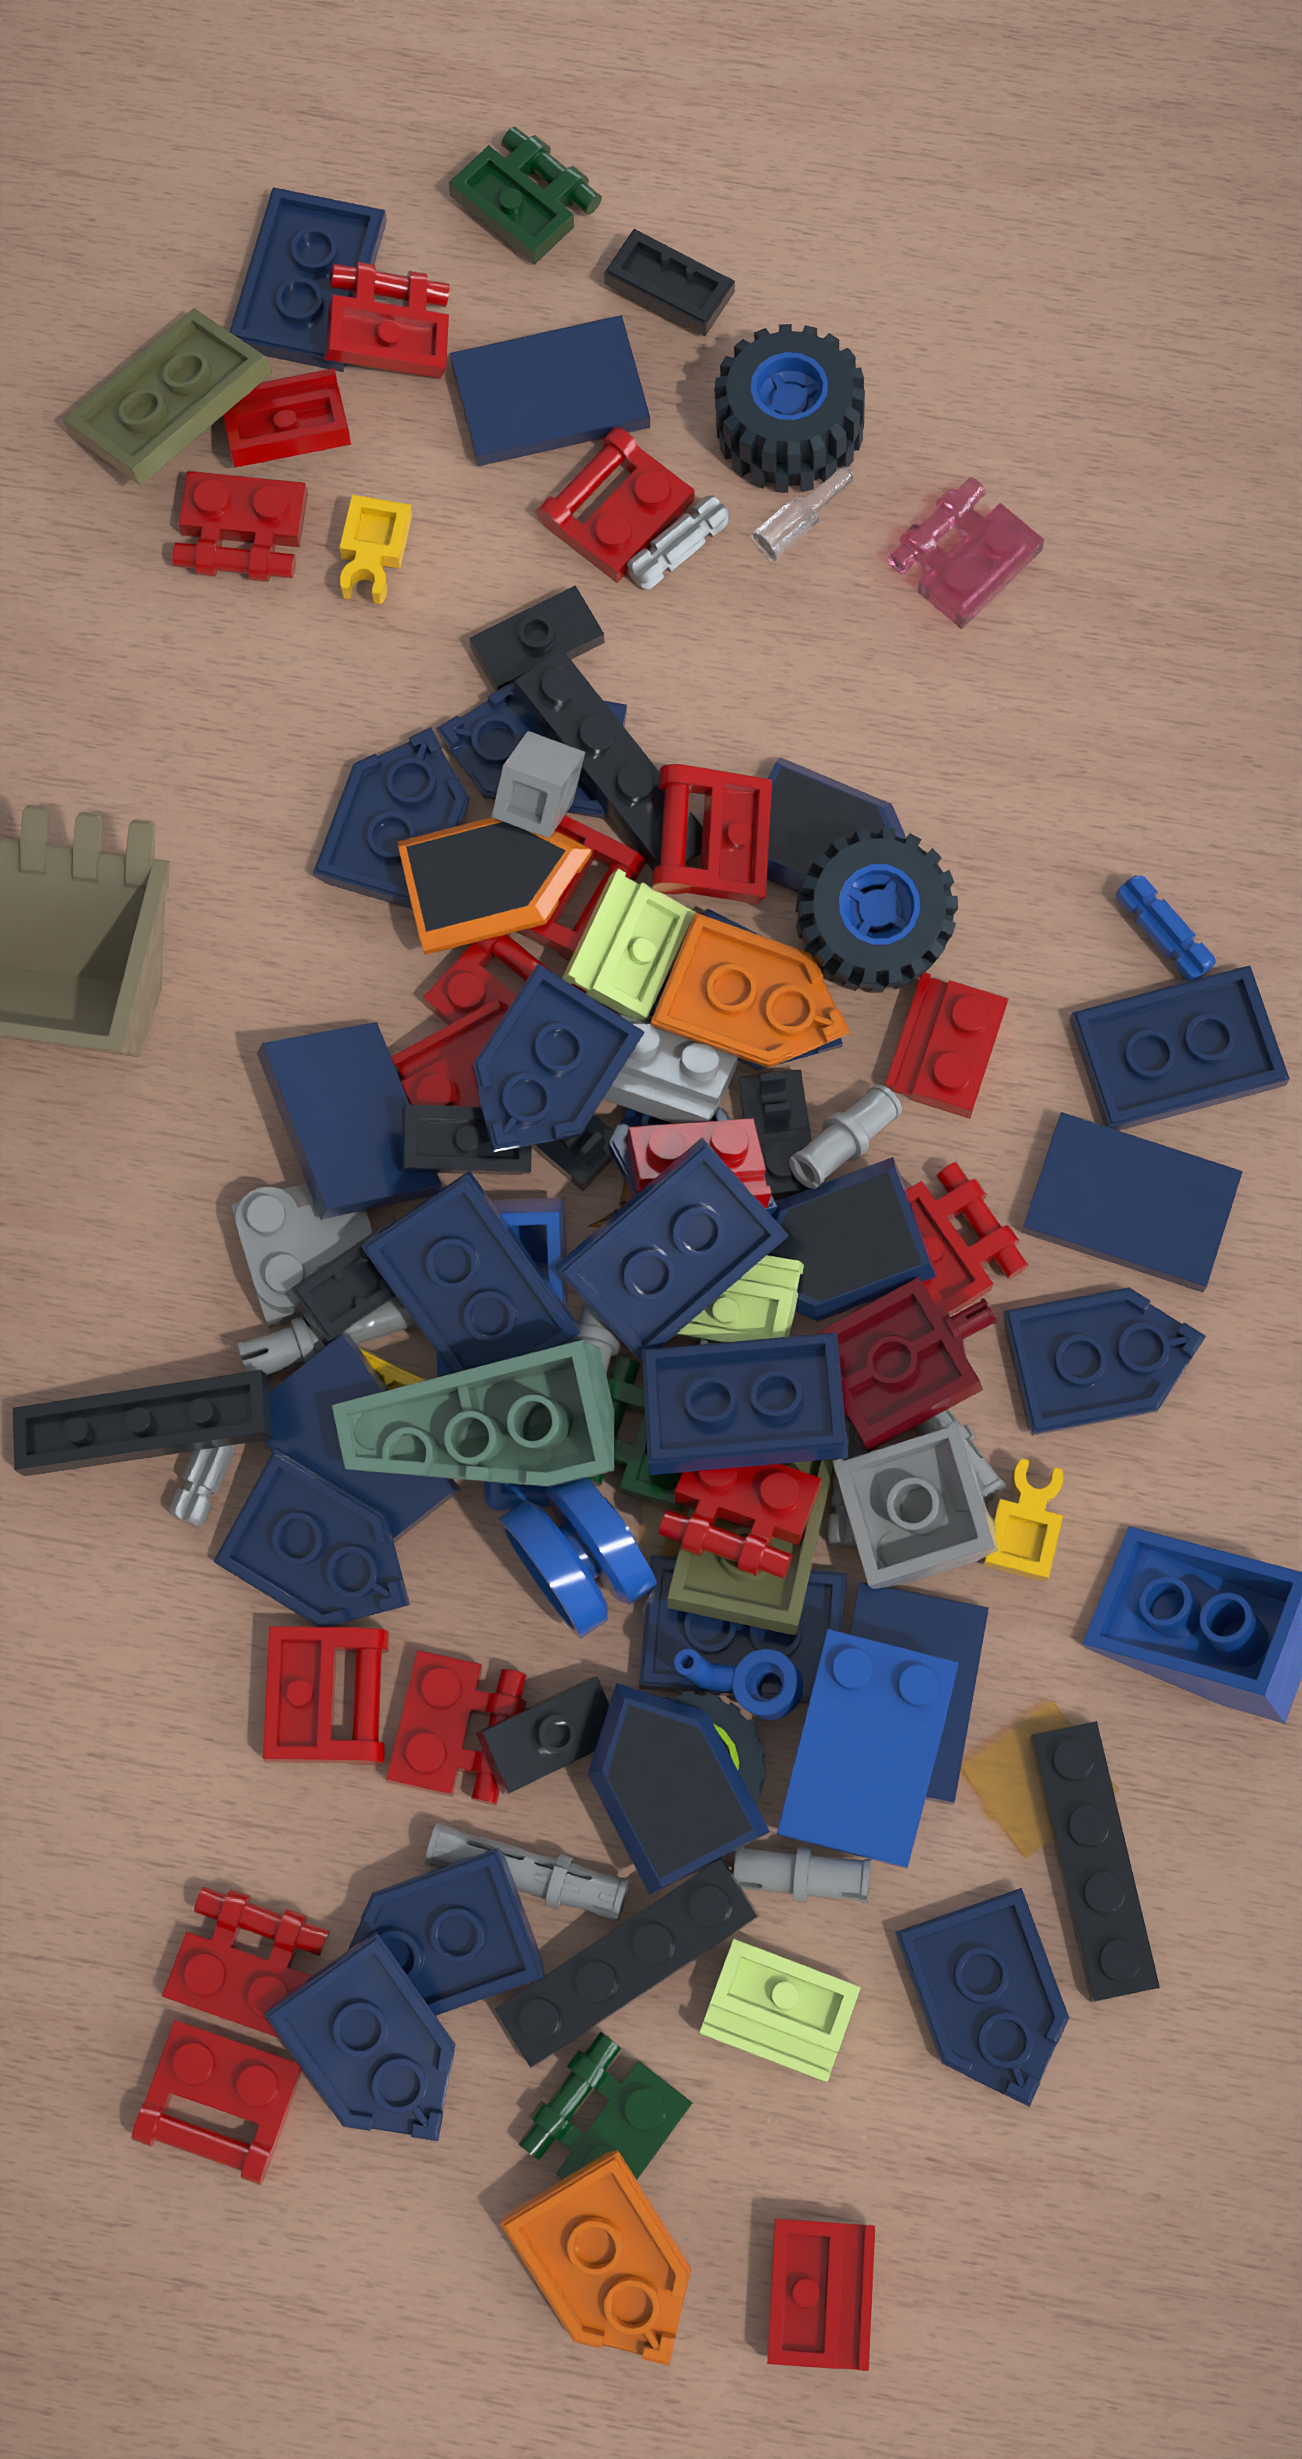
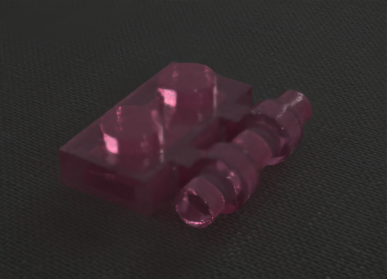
[888,477,1044,629]

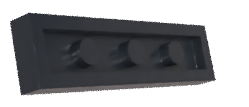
[511,649,703,871]
[13,1370,273,1476]
[1030,1721,1160,2002]
[495,1858,760,2068]

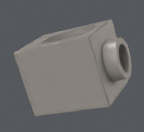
[492,731,585,838]

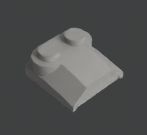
[231,1183,373,1328]
[833,1421,999,1589]

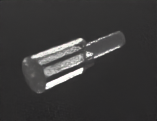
[751,466,853,562]

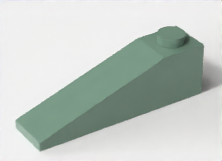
[332,1340,614,1487]

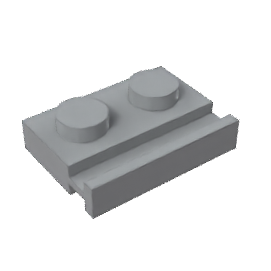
[603,1014,738,1124]

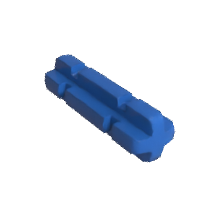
[1115,875,1216,981]

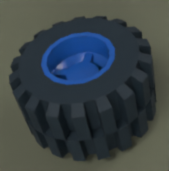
[714,324,865,493]
[795,827,958,993]

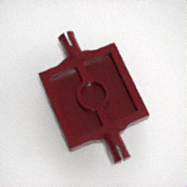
[813,1277,997,1452]

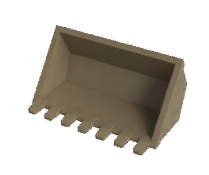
[0,805,170,1057]

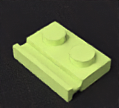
[562,869,696,1021]
[675,1255,804,1343]
[699,1939,861,2083]

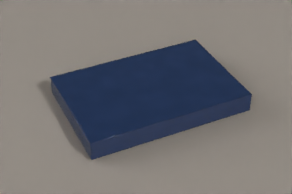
[229,187,387,372]
[450,315,650,466]
[1069,965,1290,1131]
[257,1022,442,1220]
[1021,1112,1243,1292]
[555,1137,789,1364]
[361,1170,582,1374]
[642,1332,848,1475]
[264,1334,461,1543]
[639,1555,847,1704]
[849,1582,989,1805]

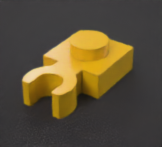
[339,494,412,605]
[982,1458,1064,1582]

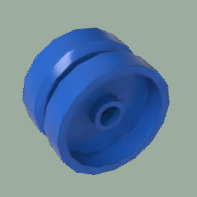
[498,1478,657,1639]

